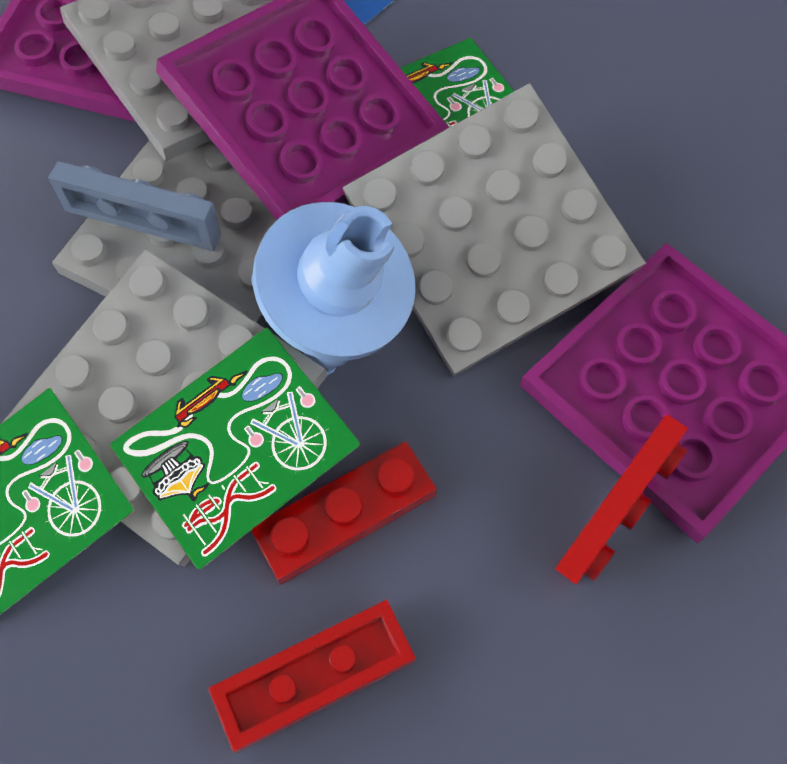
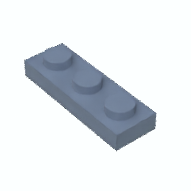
[48,161,221,252]

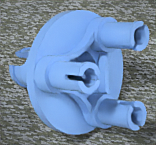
[251,202,415,375]

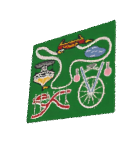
[400,38,514,128]
[110,328,360,570]
[0,388,134,614]

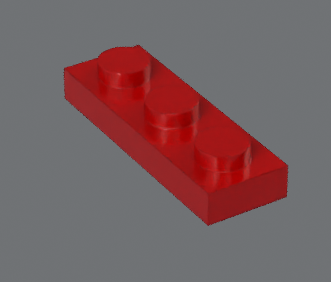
[555,414,688,585]
[251,441,437,585]
[208,599,416,754]

